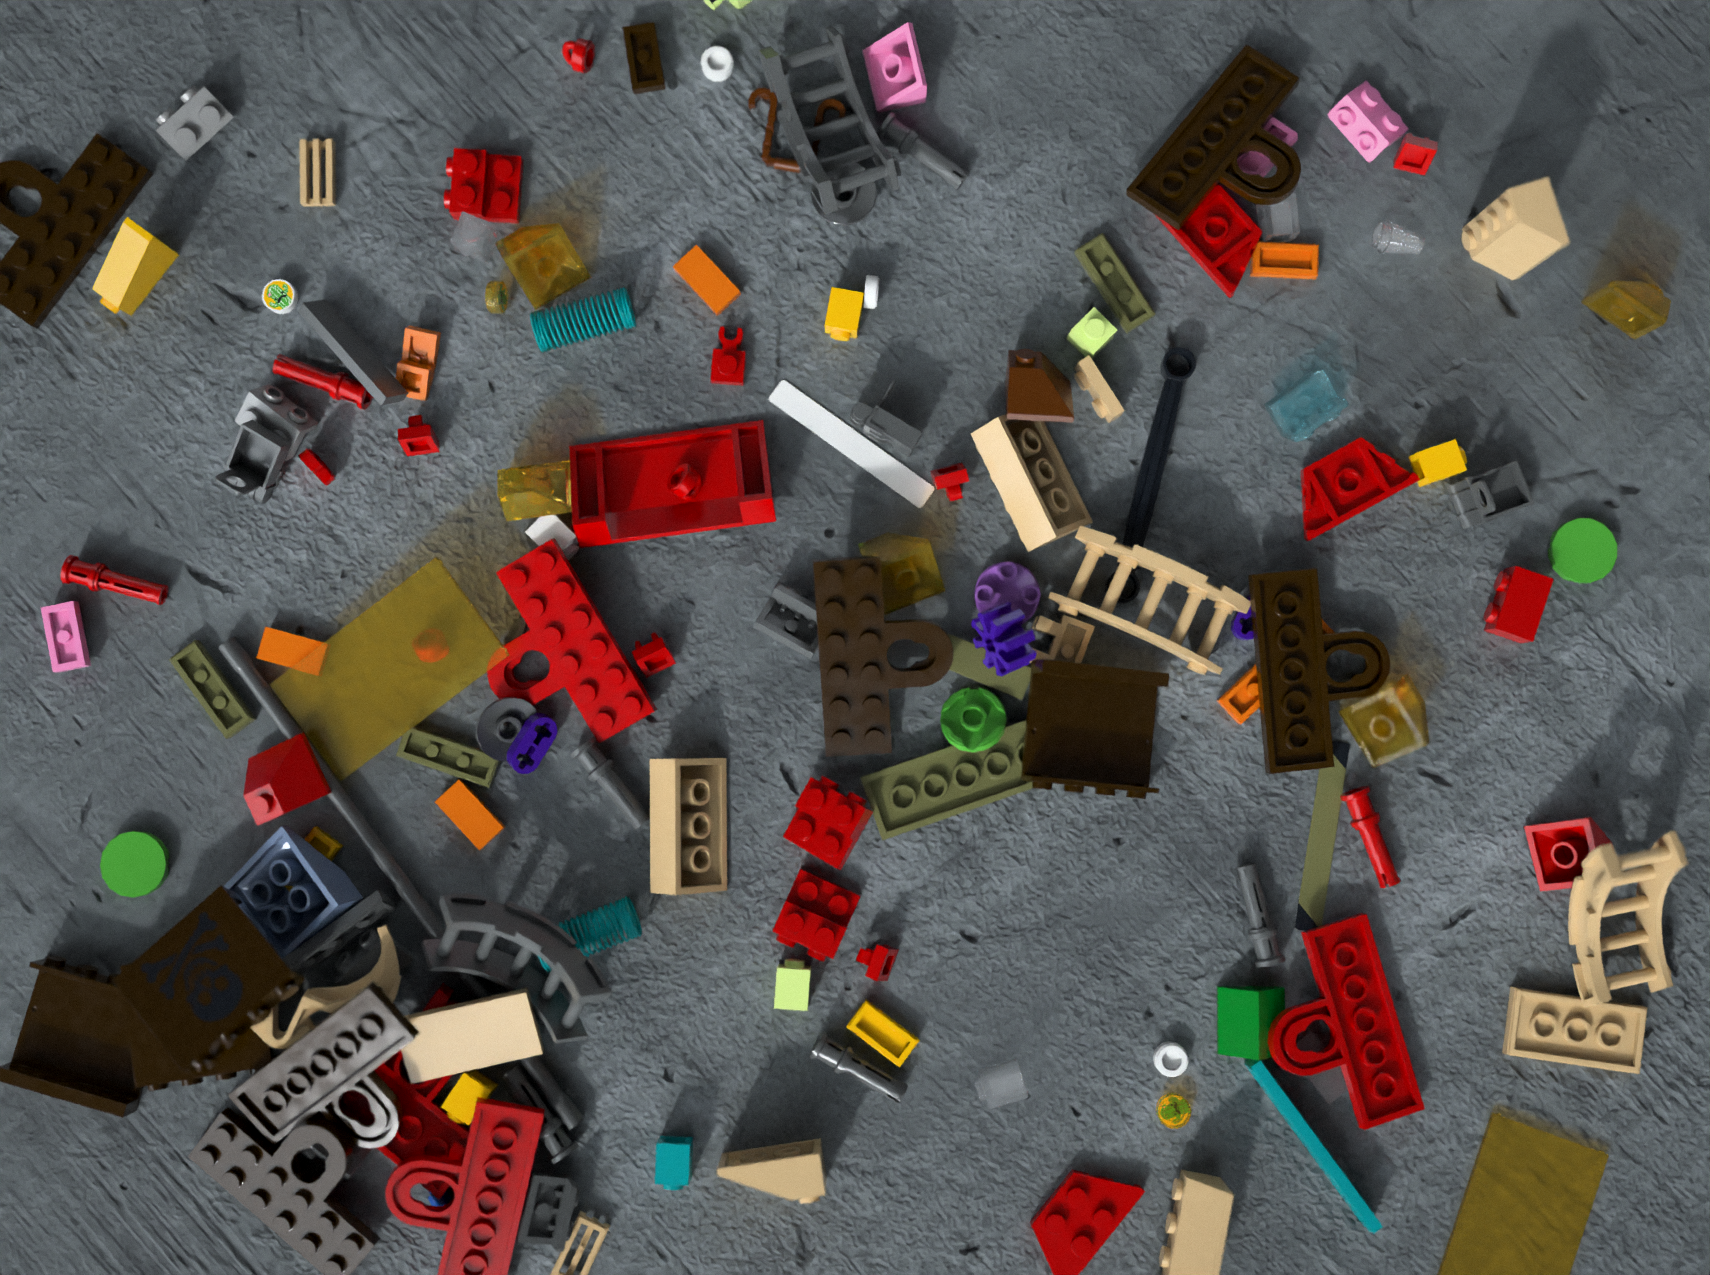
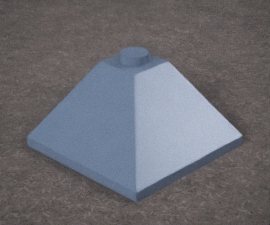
[224,825,363,958]

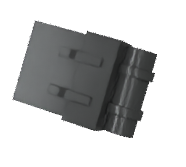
[850,380,922,457]
[214,420,292,504]
[1446,461,1534,530]

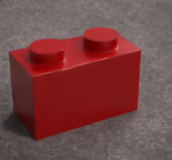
[1483,566,1554,643]

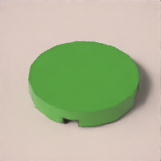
[1548,518,1617,584]
[940,688,1007,752]
[100,831,170,898]

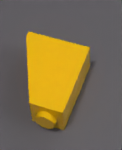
[92,217,179,316]

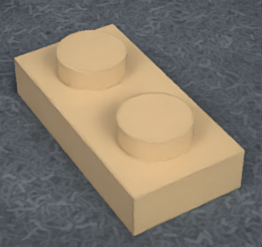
[1074,355,1125,423]

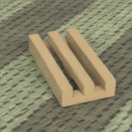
[300,138,336,207]
[550,1211,611,1275]

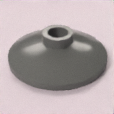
[811,163,876,226]
[476,697,541,761]

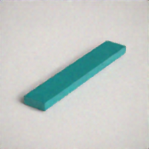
[1244,1059,1383,1234]

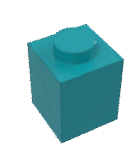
[655,1136,693,1190]

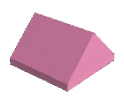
[862,22,927,113]

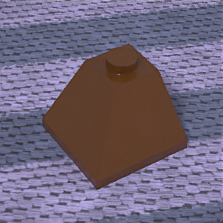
[1005,348,1074,423]

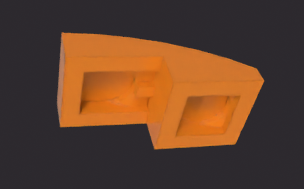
[396,325,441,401]

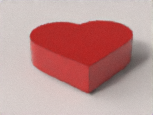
[298,448,336,486]

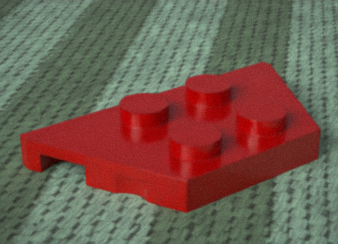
[1154,185,1262,299]
[1300,437,1420,542]
[1030,1169,1145,1275]

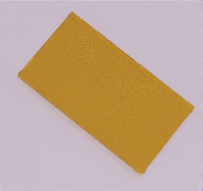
[270,557,510,781]
[1437,1112,1609,1275]

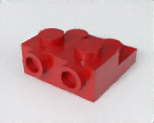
[444,148,524,223]
[783,775,873,870]
[772,868,861,962]

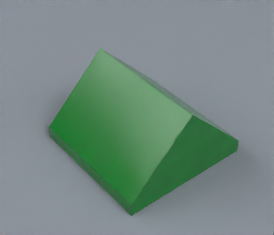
[1217,986,1285,1060]

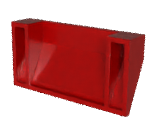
[569,420,776,548]

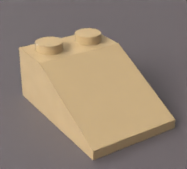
[717,1138,827,1203]

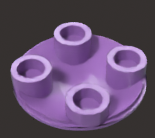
[974,561,1041,624]

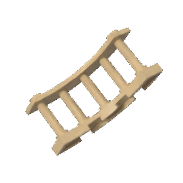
[1048,526,1251,675]
[1568,831,1688,1008]

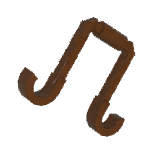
[748,88,846,173]

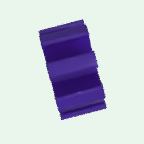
[971,601,1037,676]

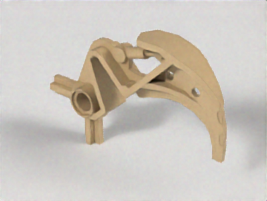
[251,924,401,1049]

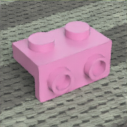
[1328,81,1409,162]

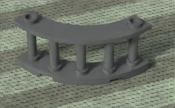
[758,25,901,214]
[421,894,611,1044]

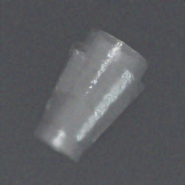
[1371,221,1425,255]

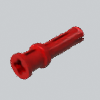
[273,354,373,410]
[60,555,168,605]
[1340,786,1401,888]

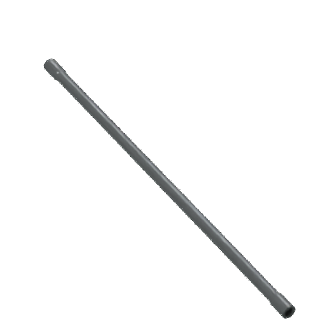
[219,637,585,1131]

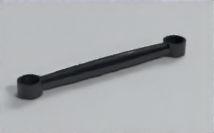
[1105,347,1196,604]

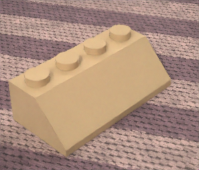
[1462,177,1570,280]
[971,414,1093,552]
[650,758,727,895]
[1159,1169,1234,1275]

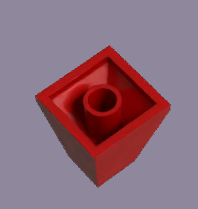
[243,732,332,826]
[1524,817,1614,891]

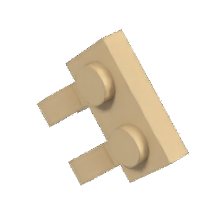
[1029,615,1095,664]

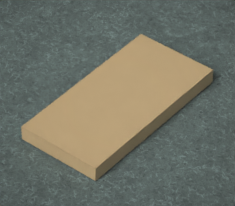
[1502,986,1648,1074]
[401,988,544,1084]

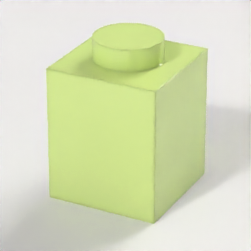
[1066,307,1117,358]
[774,959,811,1011]

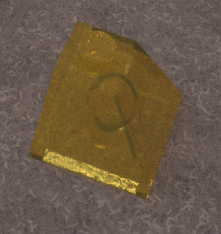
[495,223,591,310]
[1581,281,1671,340]
[497,460,572,521]
[857,532,946,615]
[1339,673,1430,768]

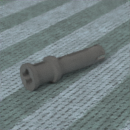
[877,112,970,190]
[570,737,650,830]
[1235,863,1286,967]
[809,1031,908,1104]
[502,1064,579,1164]

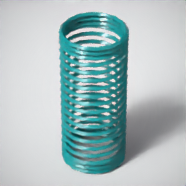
[530,286,636,353]
[538,896,642,972]

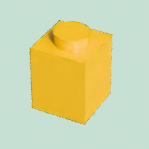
[824,287,864,341]
[1408,439,1467,488]
[441,1069,498,1125]

